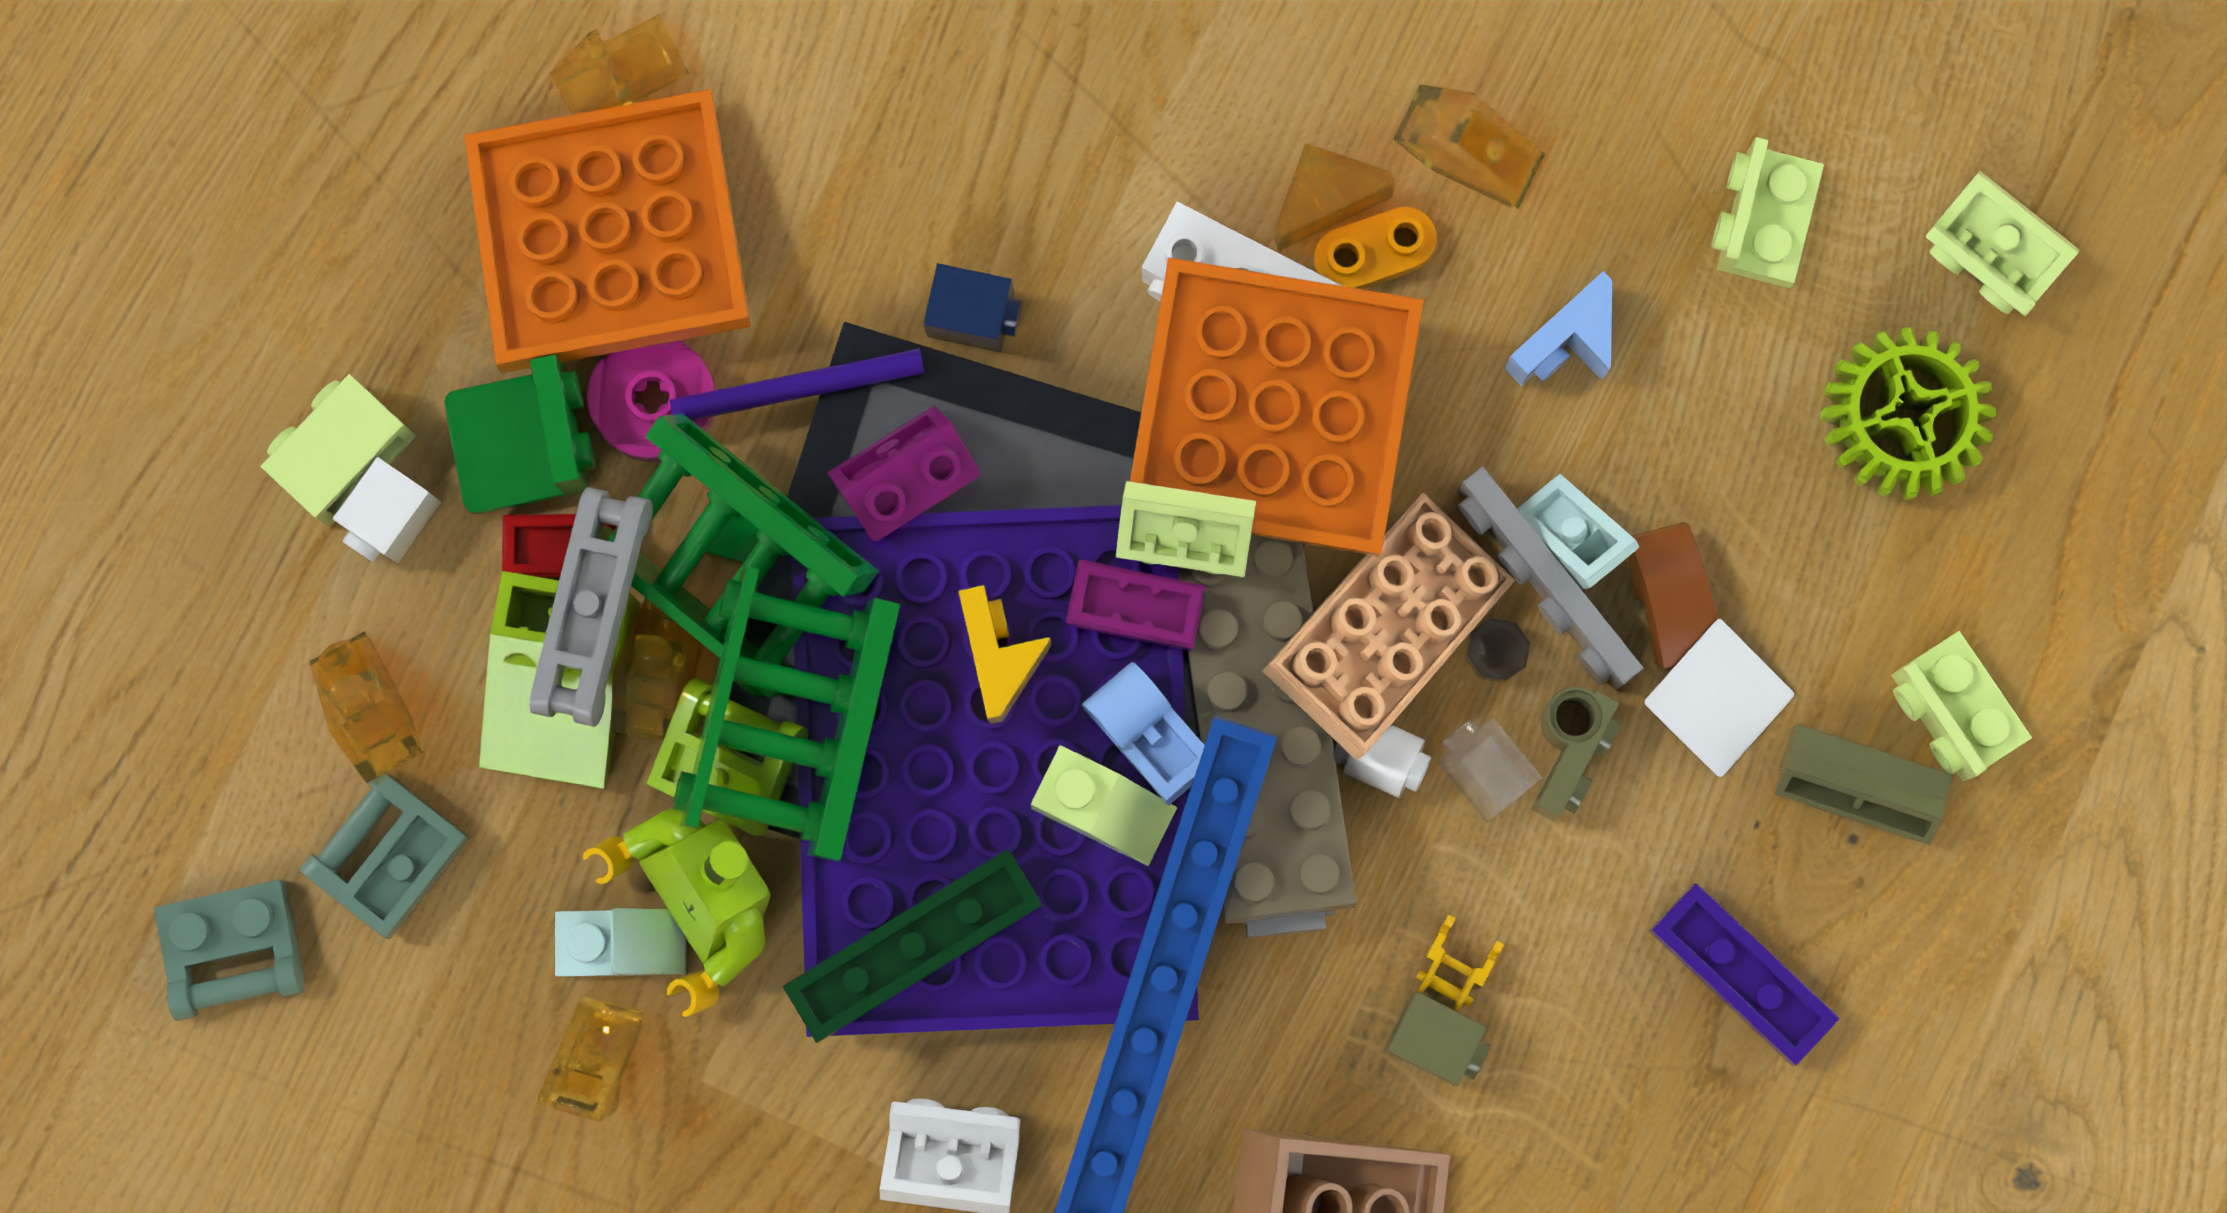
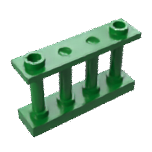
[598,414,879,699]
[672,566,900,861]

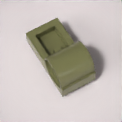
[1531,687,1622,821]

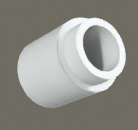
[1334,725,1432,798]

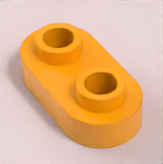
[1313,207,1437,290]

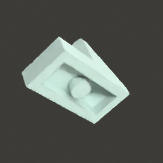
[1517,474,1640,590]
[555,908,687,977]

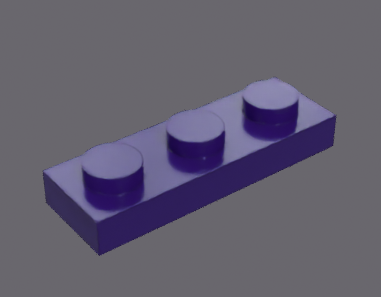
[1649,883,1840,1066]

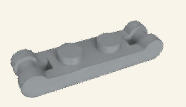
[529,487,653,727]

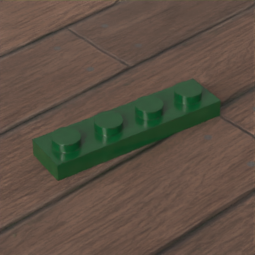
[782,849,1043,1043]

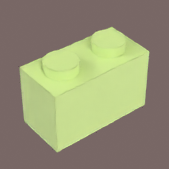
[260,374,417,527]

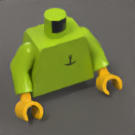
[582,809,771,1017]

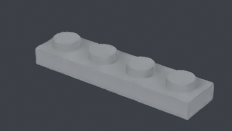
[1458,467,1644,691]

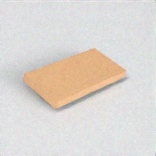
[1262,493,1515,760]

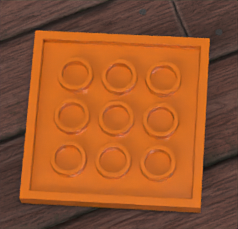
[464,89,751,374]
[1130,257,1424,556]

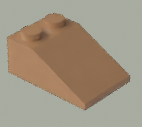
[1233,1128,1450,1213]

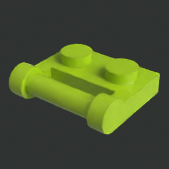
[647,677,808,836]

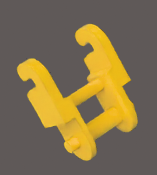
[1415,913,1504,1012]

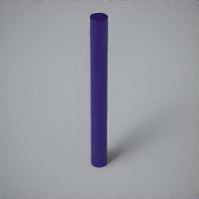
[670,348,925,421]

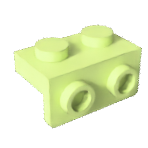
[1926,171,2079,316]

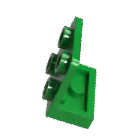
[444,355,595,514]

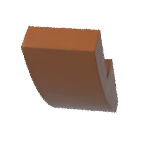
[1628,522,1717,669]

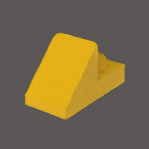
[959,585,1052,724]

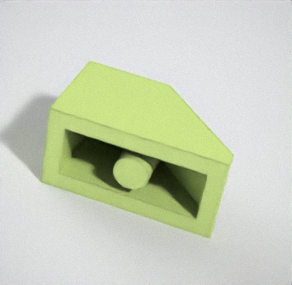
[1031,745,1177,866]

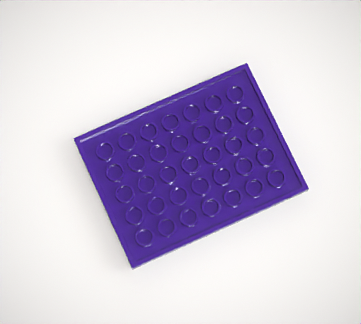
[791,505,1199,1037]

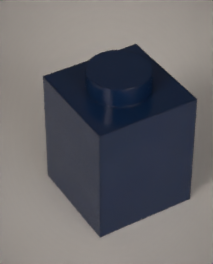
[923,263,1023,352]

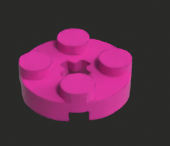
[587,340,716,462]

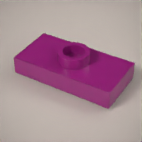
[1065,559,1206,652]

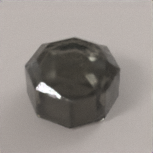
[1465,618,1530,683]

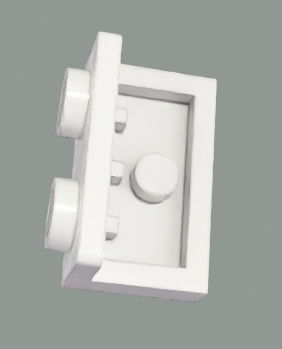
[879,1099,1021,1213]

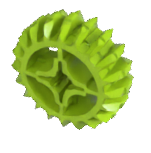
[1820,327,1996,500]

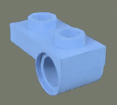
[1082,662,1205,806]

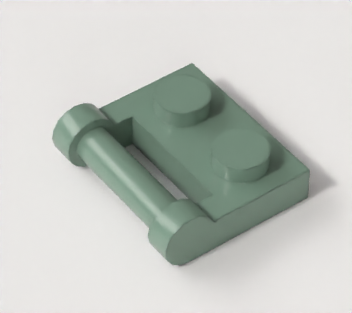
[299,768,471,939]
[154,880,305,1021]

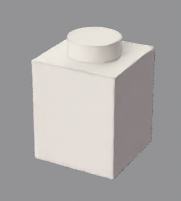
[333,457,442,564]

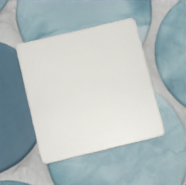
[1645,619,1794,777]

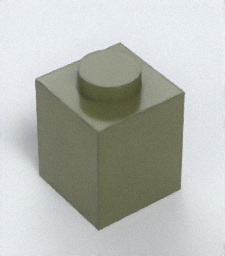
[1384,992,1491,1086]

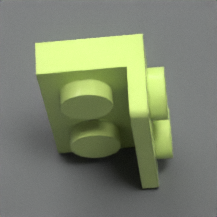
[1711,137,1824,289]
[1116,481,1256,577]
[1891,631,2032,781]

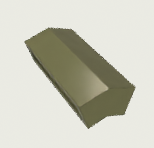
[1775,724,1954,845]

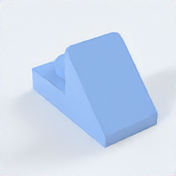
[1504,271,1612,386]

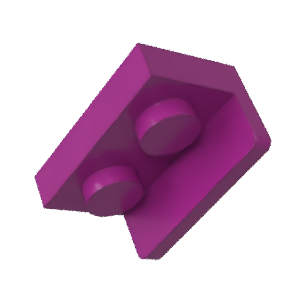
[828,405,980,541]

